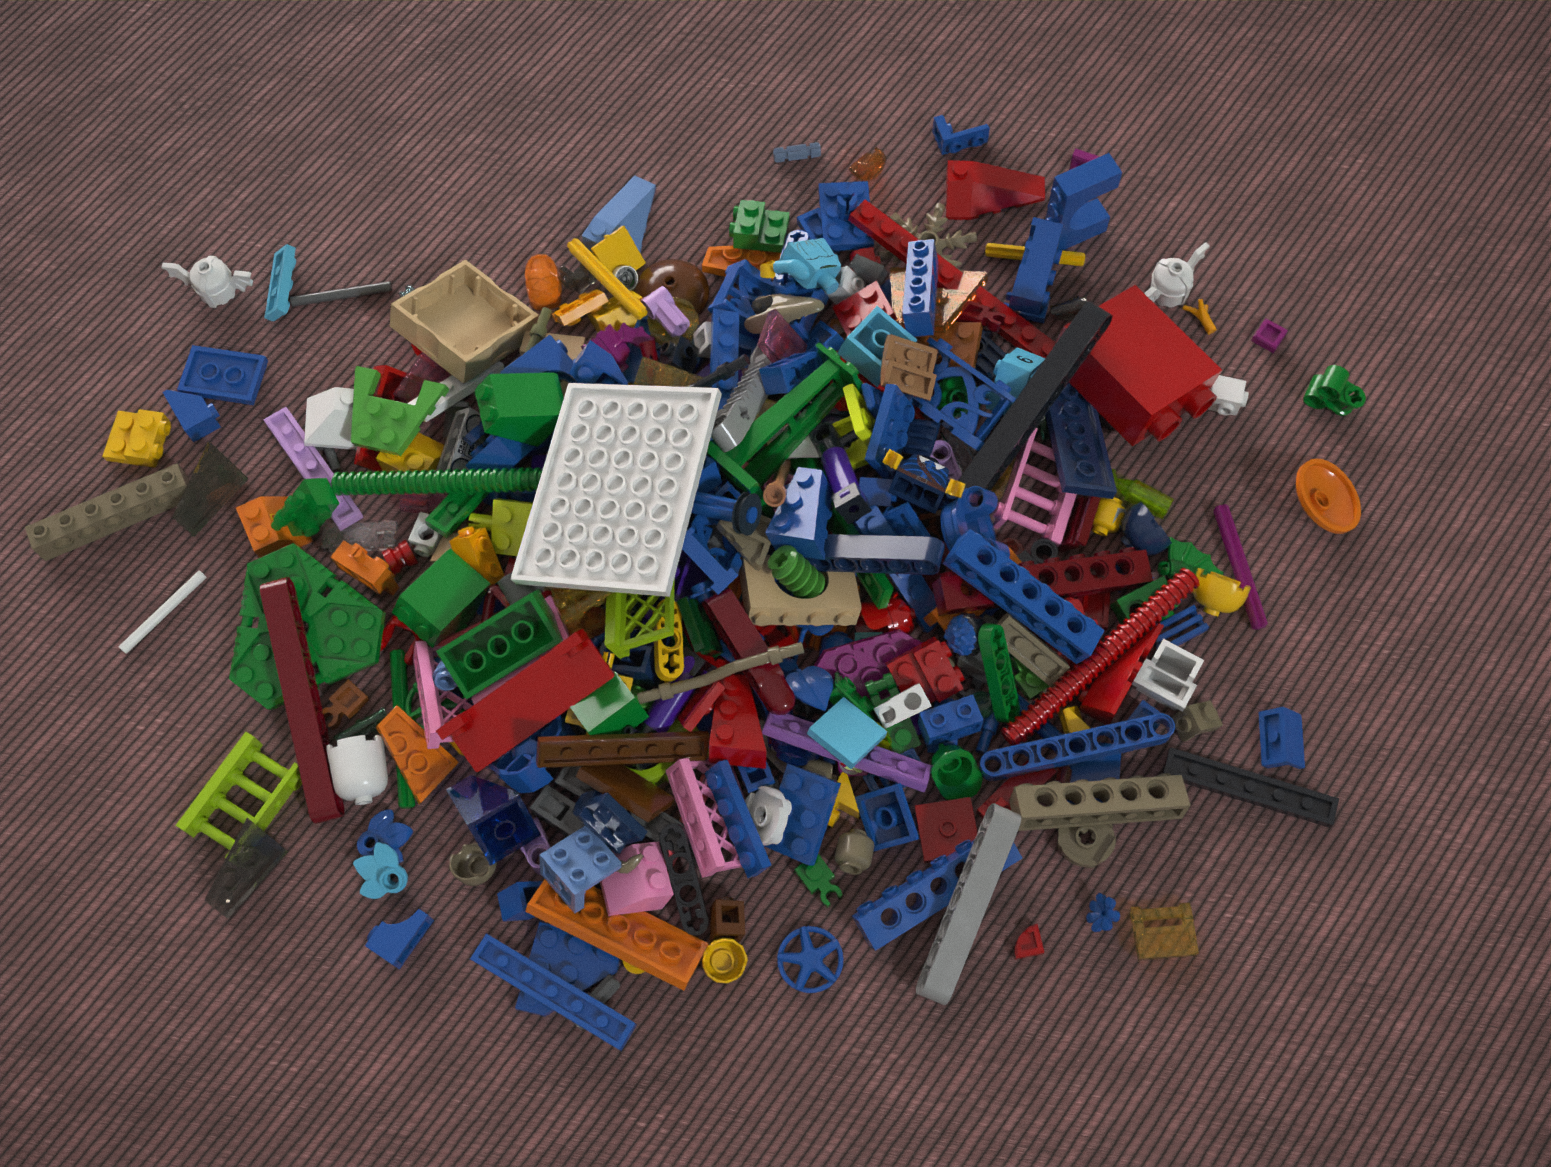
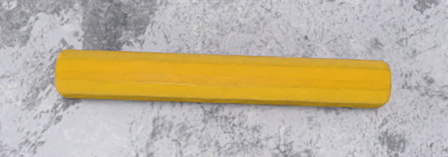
[985,243,1085,266]

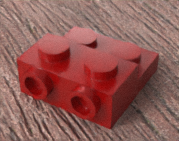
[885,637,965,704]

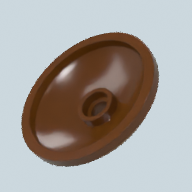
[634,259,709,322]

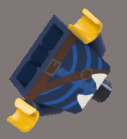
[882,449,966,514]

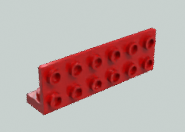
[436,628,615,772]

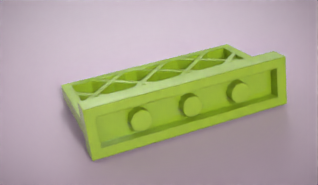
[605,578,675,659]

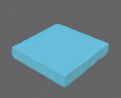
[807,697,887,769]

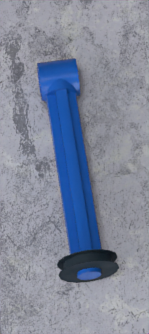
[691,491,762,536]

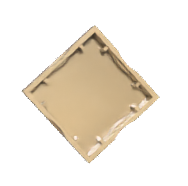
[390,260,539,384]

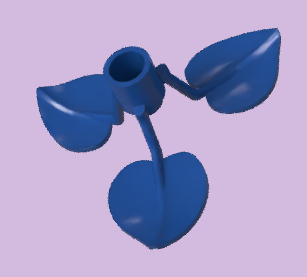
[720,625,834,711]

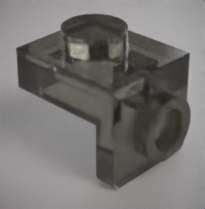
[559,263,597,294]

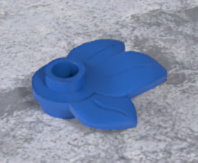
[357,809,413,863]

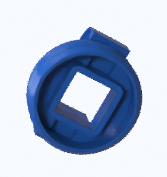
[940,486,1010,563]

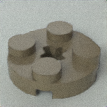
[1057,824,1116,868]

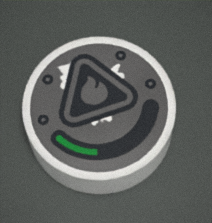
[612,266,638,291]

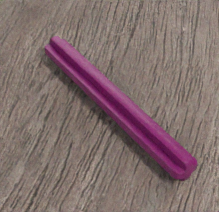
[1213,504,1268,630]

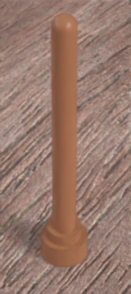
[763,459,792,507]

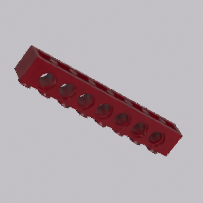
[932,547,1153,616]

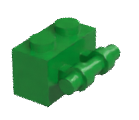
[271,478,340,537]

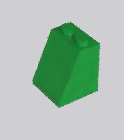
[475,373,564,447]
[392,549,491,648]

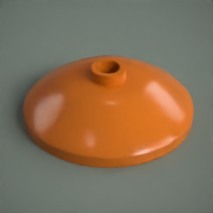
[1296,459,1361,534]

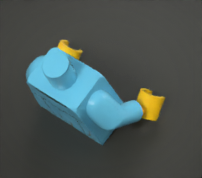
[760,238,841,294]

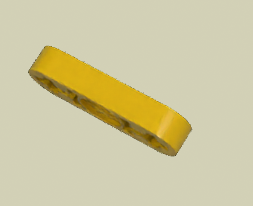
[653,599,684,682]

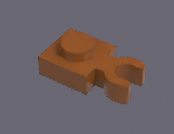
[323,679,370,730]

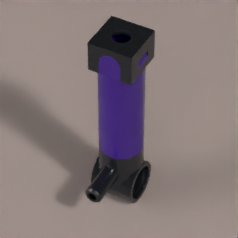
[810,422,872,525]
[623,646,717,771]

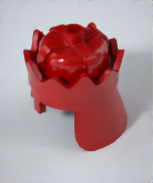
[854,592,916,635]

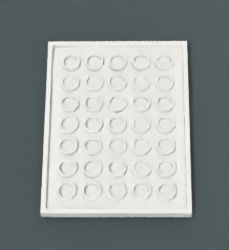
[511,383,722,597]

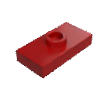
[678,680,725,732]

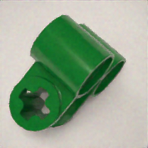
[1303,365,1366,416]

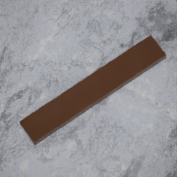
[536,731,710,768]

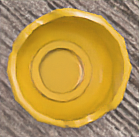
[702,937,748,984]

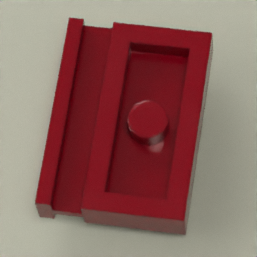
[1057,496,1101,552]

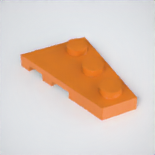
[376,705,459,805]

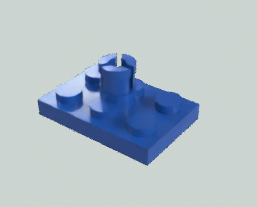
[818,181,874,251]

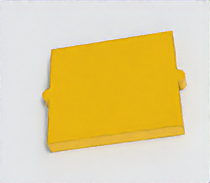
[591,226,646,273]

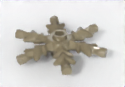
[878,203,977,275]

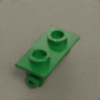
[829,672,875,721]

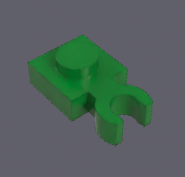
[794,854,842,908]

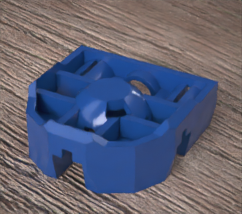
[485,715,576,793]

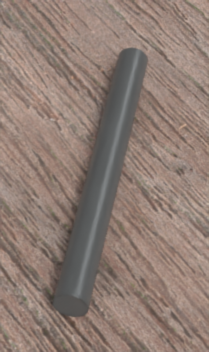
[290,281,392,307]

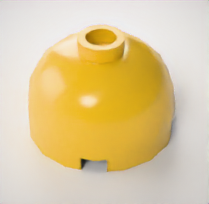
[1193,568,1251,617]

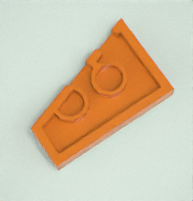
[702,246,781,282]

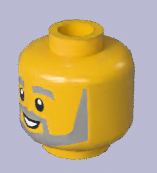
[1091,497,1126,536]

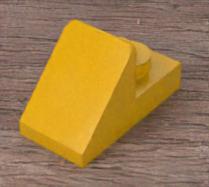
[826,772,859,829]

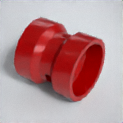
[381,539,418,575]

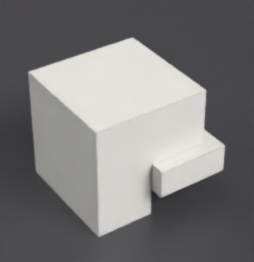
[1132,639,1204,712]

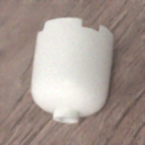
[326,735,388,805]

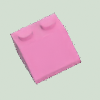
[600,841,674,916]

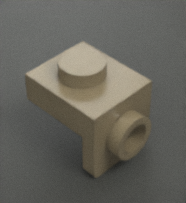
[1171,700,1223,742]

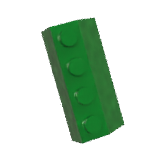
[436,589,563,699]

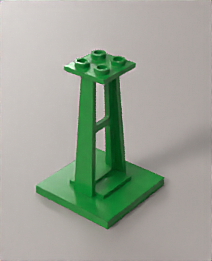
[706,342,863,519]

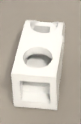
[874,683,931,729]

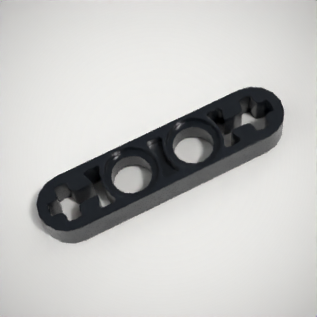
[660,823,709,936]

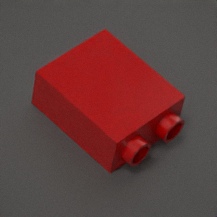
[1052,285,1222,447]

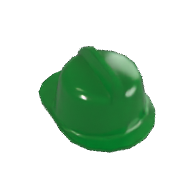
[931,743,983,800]

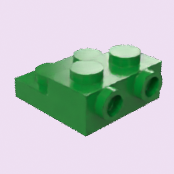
[729,200,790,253]

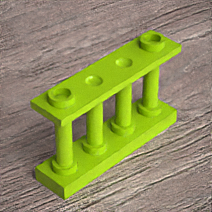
[175,732,302,867]

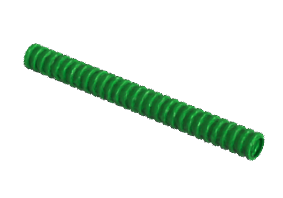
[331,467,543,496]

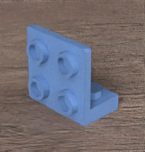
[539,826,622,914]

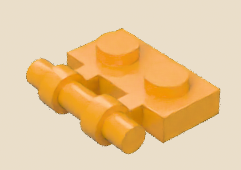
[551,289,609,326]

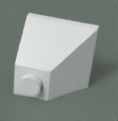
[304,387,357,450]

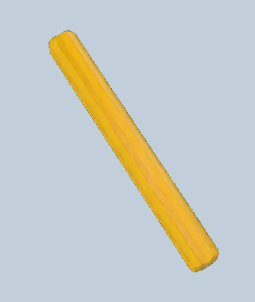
[567,238,648,320]

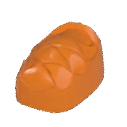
[525,254,562,310]

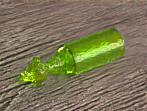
[1112,469,1174,520]

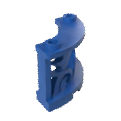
[708,259,829,345]
[903,337,1016,452]
[682,478,743,594]

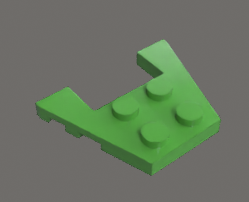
[351,366,449,456]

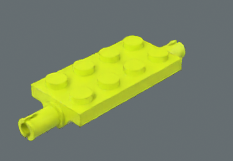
[469,498,533,556]

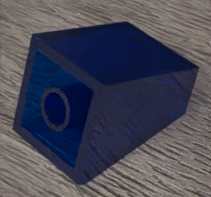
[446,775,541,866]

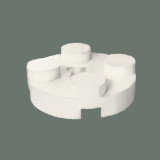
[745,786,792,846]

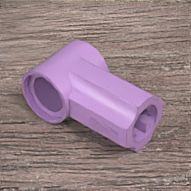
[640,286,690,338]

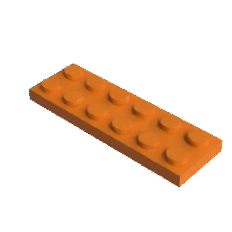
[525,879,709,991]

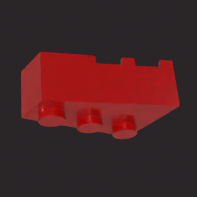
[709,674,767,769]

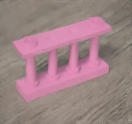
[993,428,1077,547]

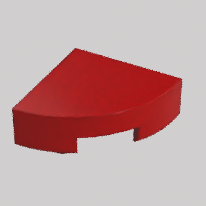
[1014,924,1045,960]

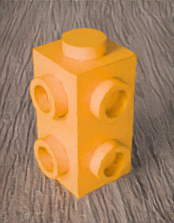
[449,526,504,586]

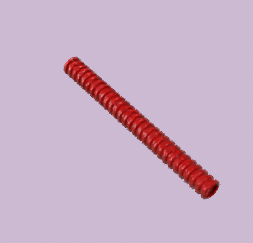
[1001,568,1200,746]

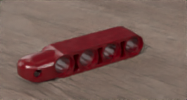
[702,587,795,715]

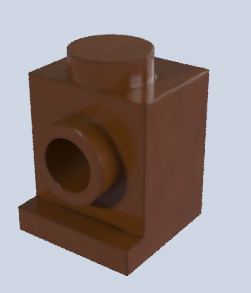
[709,897,745,943]

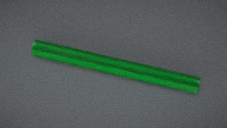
[389,649,415,809]

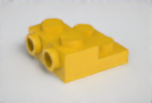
[102,409,171,468]

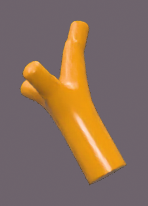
[1182,299,1217,335]

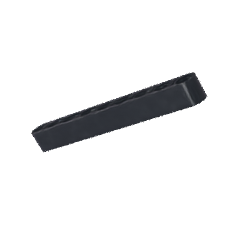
[954,301,1113,506]

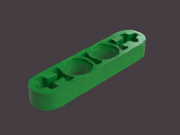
[978,623,1020,723]

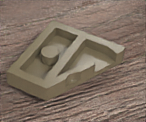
[716,515,772,571]

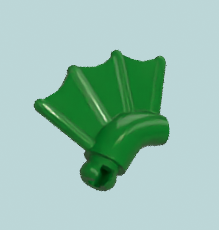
[1157,537,1223,578]

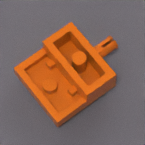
[330,541,399,596]

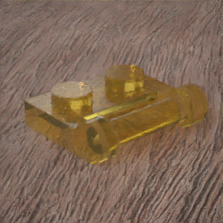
[1130,903,1199,960]

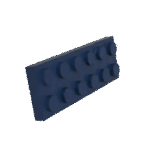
[1045,383,1117,499]

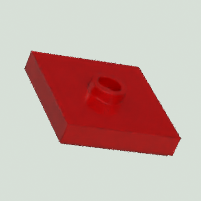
[914,797,978,863]

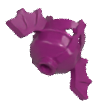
[581,323,655,372]

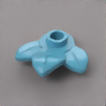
[353,842,408,899]

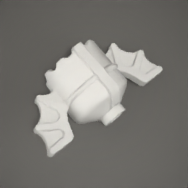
[1144,242,1210,308]
[161,256,253,308]

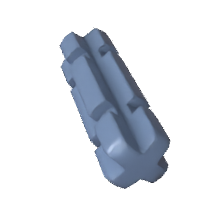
[773,142,821,163]

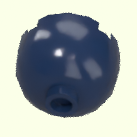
[1120,501,1172,556]

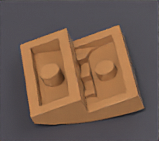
[880,334,938,401]

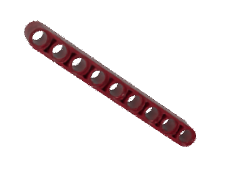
[260,577,345,824]

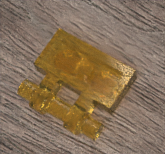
[550,587,612,624]

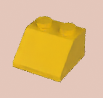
[376,433,444,472]

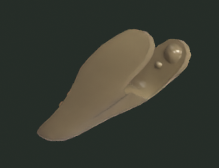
[744,293,824,334]

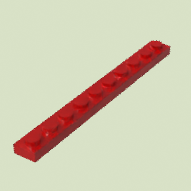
[848,199,1055,358]

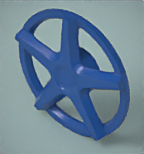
[777,926,843,993]

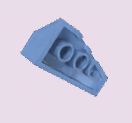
[582,175,656,256]

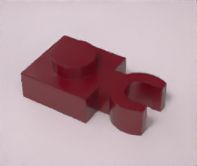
[956,300,1006,332]

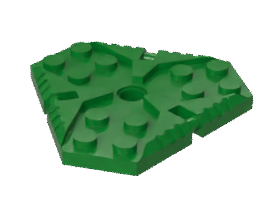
[229,543,386,710]

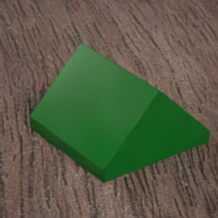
[570,671,649,735]

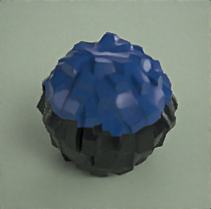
[944,612,986,656]

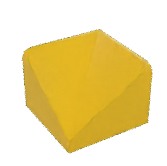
[1058,706,1091,734]

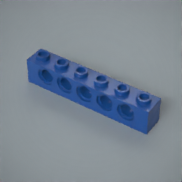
[943,529,1105,664]
[852,839,1022,951]

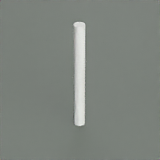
[118,570,207,654]

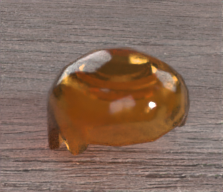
[848,147,886,181]

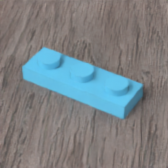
[264,244,296,322]

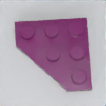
[814,629,922,713]

